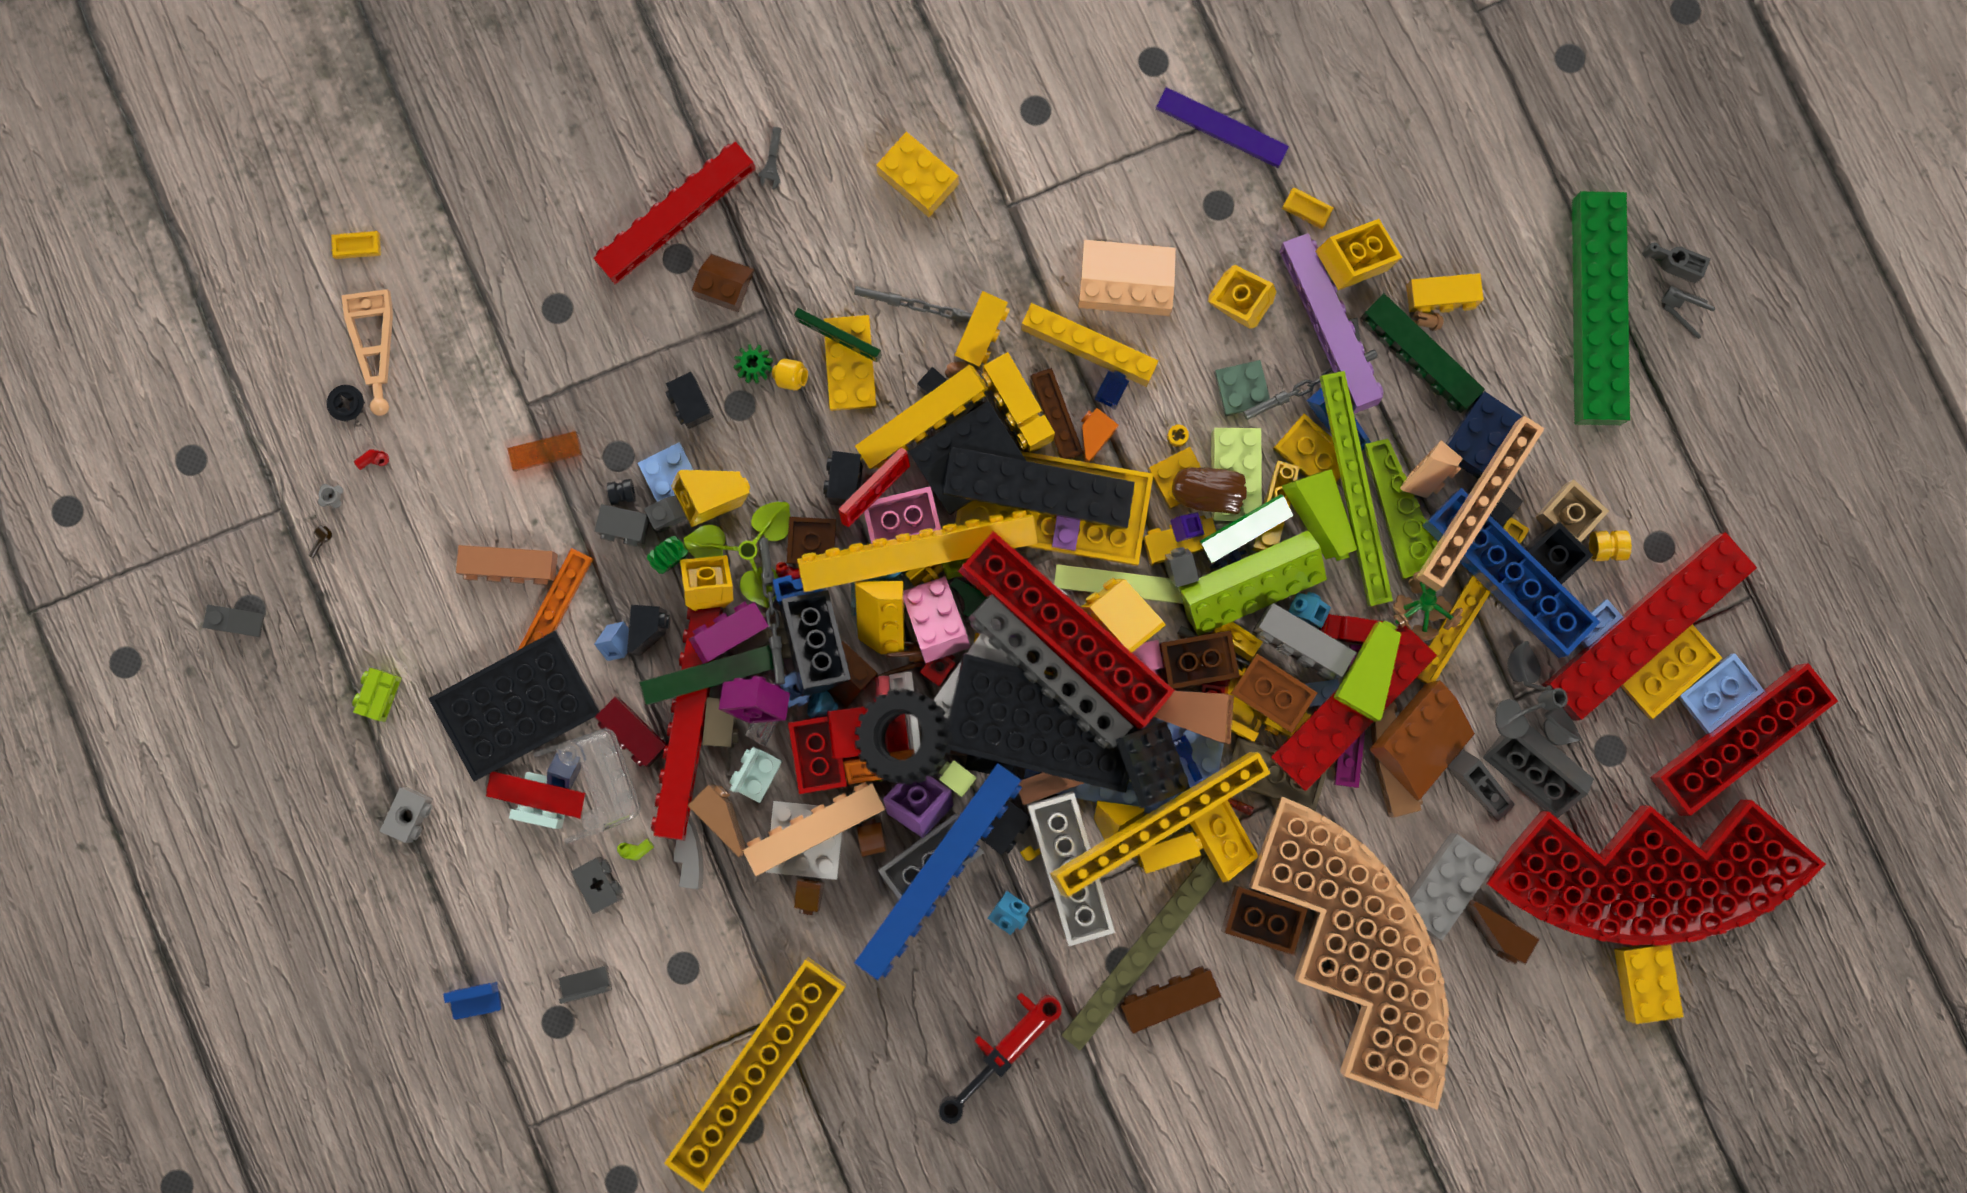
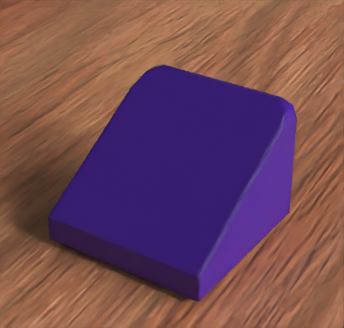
[1170,512,1204,542]

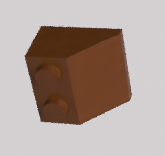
[692,254,755,313]
[828,641,879,709]

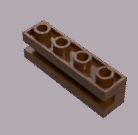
[1120,966,1222,1034]

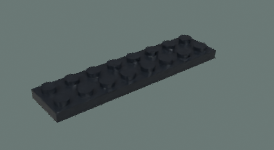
[942,447,1135,529]

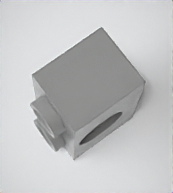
[380,787,433,843]

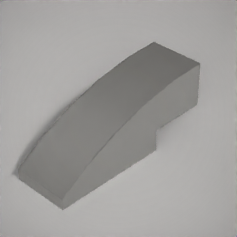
[673,815,704,889]

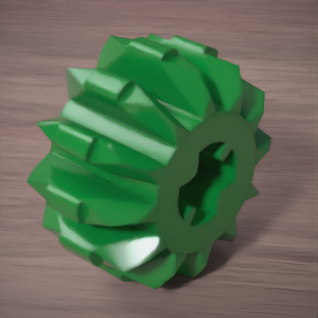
[734,344,773,384]
[647,536,688,574]

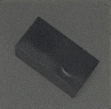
[665,372,714,429]
[980,800,1031,855]

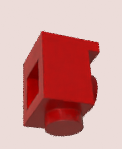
[920,654,956,687]

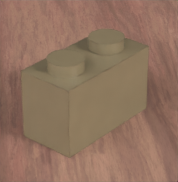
[703,697,739,748]

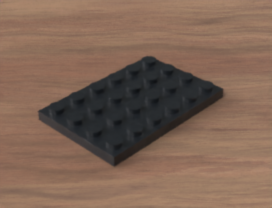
[428,630,600,782]

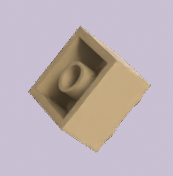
[1534,479,1609,542]

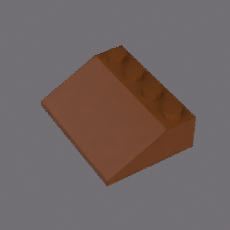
[1369,680,1475,801]

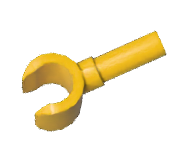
[1020,845,1041,861]

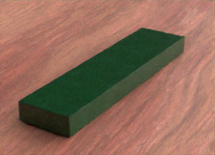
[794,308,882,363]

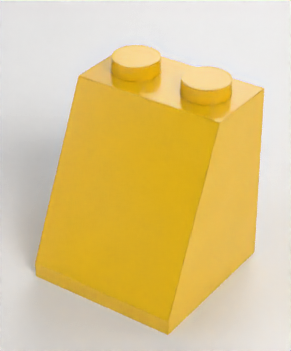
[671,470,750,527]
[1081,578,1166,652]

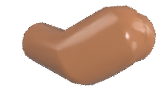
[945,361,981,379]

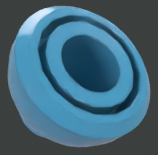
[807,691,838,719]

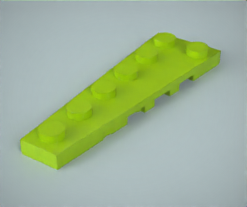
[1364,438,1438,579]

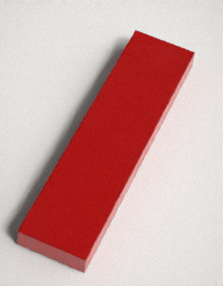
[838,448,910,527]

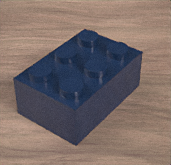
[1445,391,1523,479]

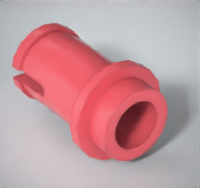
[874,676,890,702]

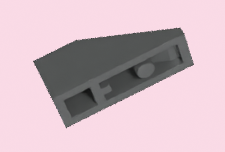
[1448,750,1515,821]

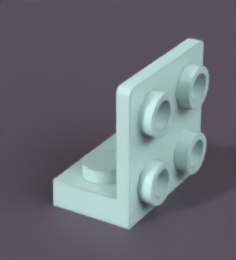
[729,747,783,803]
[509,772,572,829]

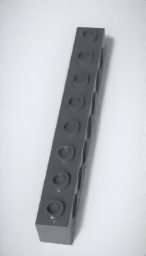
[968,594,1133,749]

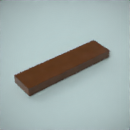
[1030,367,1084,459]

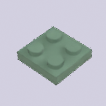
[1214,360,1270,416]

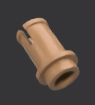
[1412,311,1444,331]

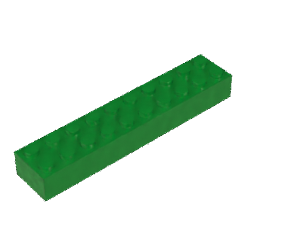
[1572,191,1630,426]

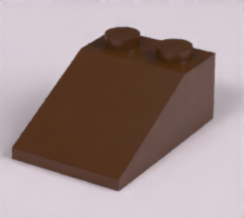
[1159,630,1240,689]
[1465,900,1540,965]

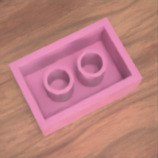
[864,486,941,544]
[903,576,971,663]

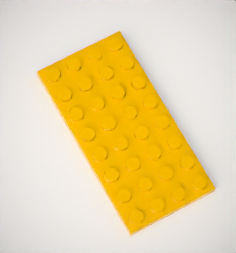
[955,451,1153,566]

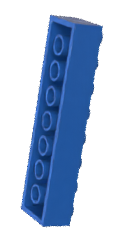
[1422,488,1600,658]

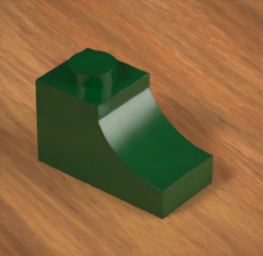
[951,578,987,624]

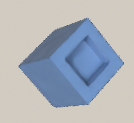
[594,622,629,661]

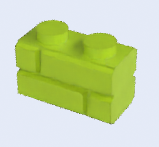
[352,667,402,722]

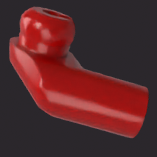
[353,449,389,470]
[775,562,801,580]

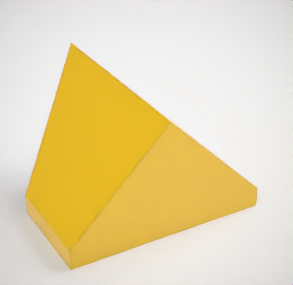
[1094,800,1144,840]

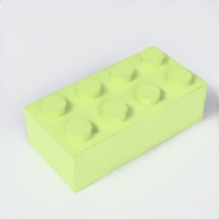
[1211,428,1262,525]

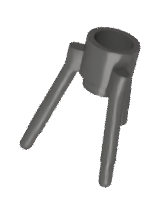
[1661,285,1715,339]

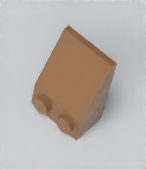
[688,785,747,857]

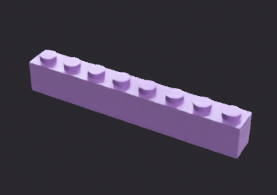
[1280,233,1383,414]

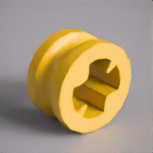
[1167,425,1189,447]

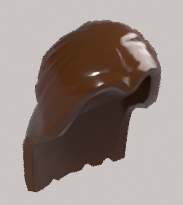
[1172,467,1247,514]

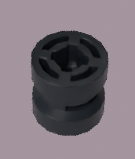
[607,479,636,505]

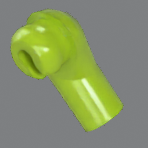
[617,838,654,861]

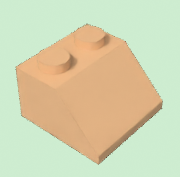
[1400,440,1463,498]

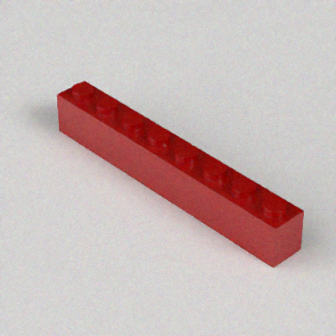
[593,141,756,285]

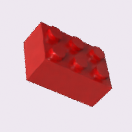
[788,716,849,794]

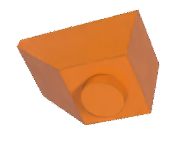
[1081,408,1119,463]

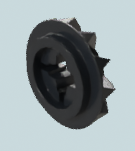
[326,385,365,422]

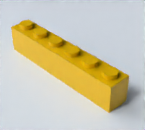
[1021,303,1159,387]
[855,365,988,469]

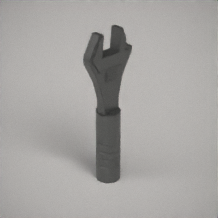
[758,127,782,190]

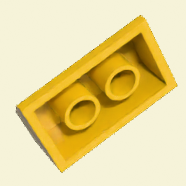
[855,581,905,654]

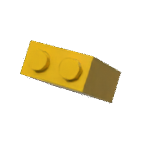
[1136,831,1203,874]

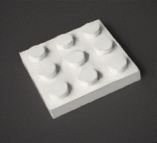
[766,801,842,880]

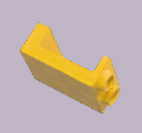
[1228,668,1265,742]

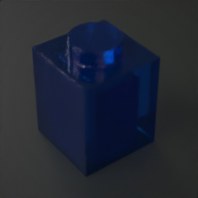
[1095,370,1129,410]

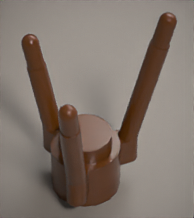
[877,641,925,677]

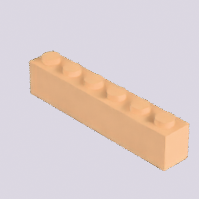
[743,782,886,876]

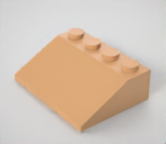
[1078,240,1176,316]

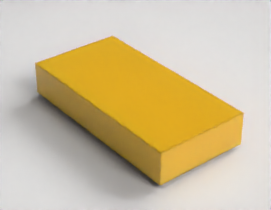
[1282,187,1334,230]
[331,231,381,259]

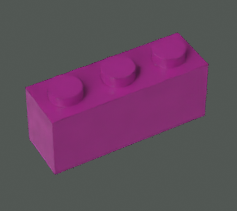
[689,601,768,664]

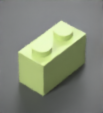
[939,761,977,797]

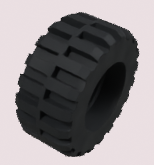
[855,689,953,784]

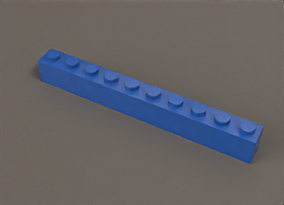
[854,764,1022,980]

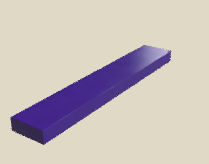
[1156,87,1289,168]

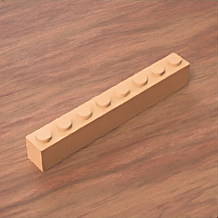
[1416,415,1545,591]

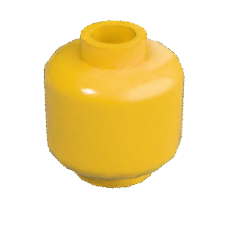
[772,358,808,391]

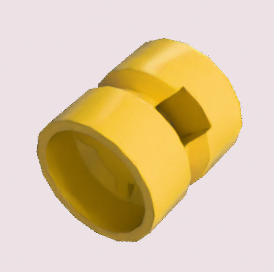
[1588,530,1632,562]

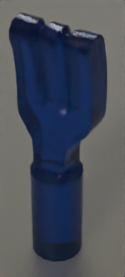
[1173,735,1203,782]

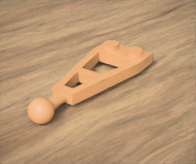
[341,289,393,416]

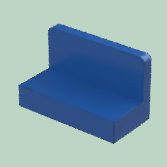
[443,982,502,1020]

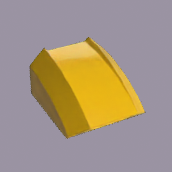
[1208,265,1276,329]
[680,555,733,611]

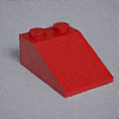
[827,707,909,759]

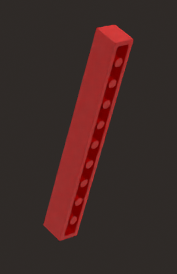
[651,607,724,841]

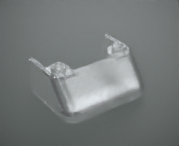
[534,728,640,844]

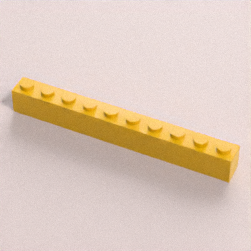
[797,509,1038,592]
[1050,752,1270,897]

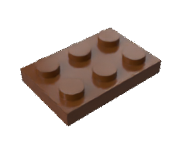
[1230,654,1317,733]

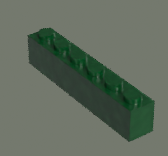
[1360,293,1485,414]

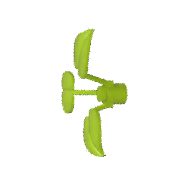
[684,502,790,608]

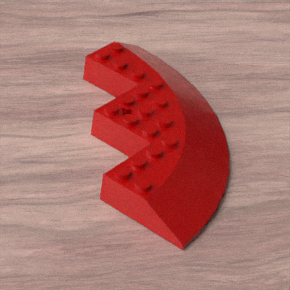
[1486,799,1826,945]

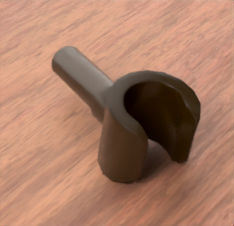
[308,526,332,558]

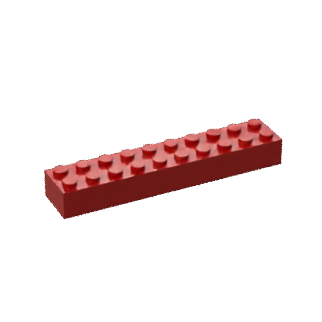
[958,531,1175,729]
[1542,532,1757,721]

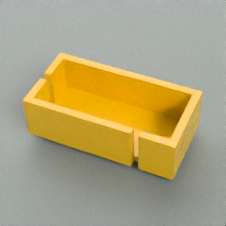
[982,352,1055,453]

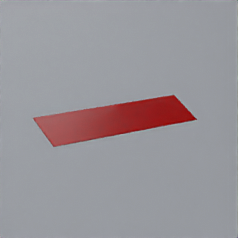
[486,772,586,819]

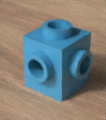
[1289,592,1331,628]
[988,891,1030,935]

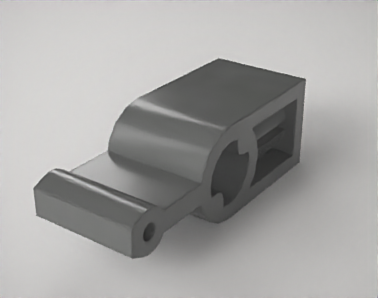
[1642,243,1710,284]

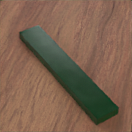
[639,645,784,706]

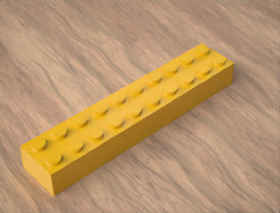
[663,957,847,1192]

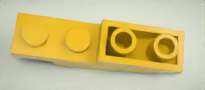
[1252,460,1300,552]

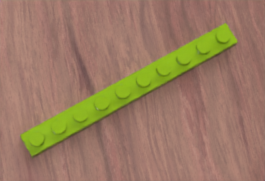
[1319,371,1393,606]

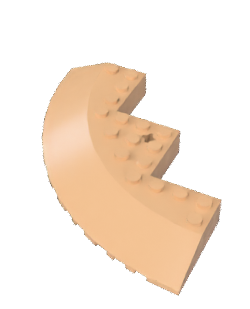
[1249,797,1449,1110]

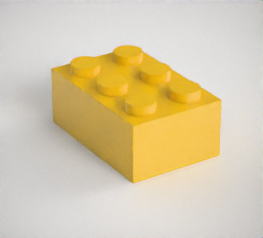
[876,131,959,217]
[1315,219,1403,290]
[1614,945,1684,1024]

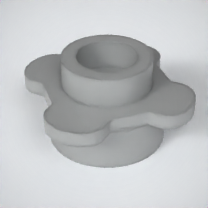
[318,484,344,508]

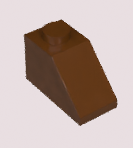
[857,819,888,857]
[794,878,825,915]

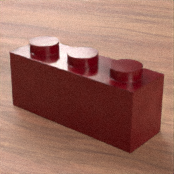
[595,696,669,767]

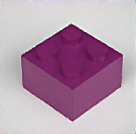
[719,676,790,724]

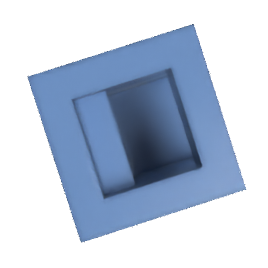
[775,671,810,708]

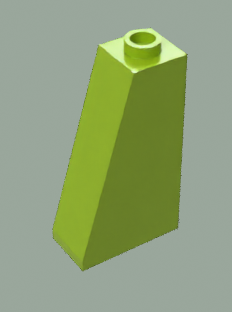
[1282,469,1358,561]
[1333,621,1401,722]

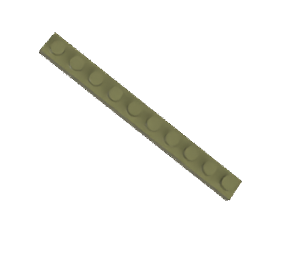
[1061,853,1219,1051]

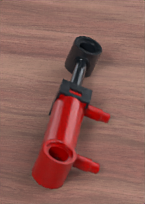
[939,993,1062,1124]

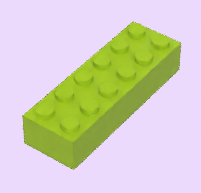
[1179,530,1327,636]

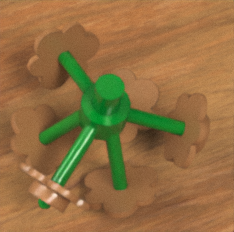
[1393,571,1463,640]

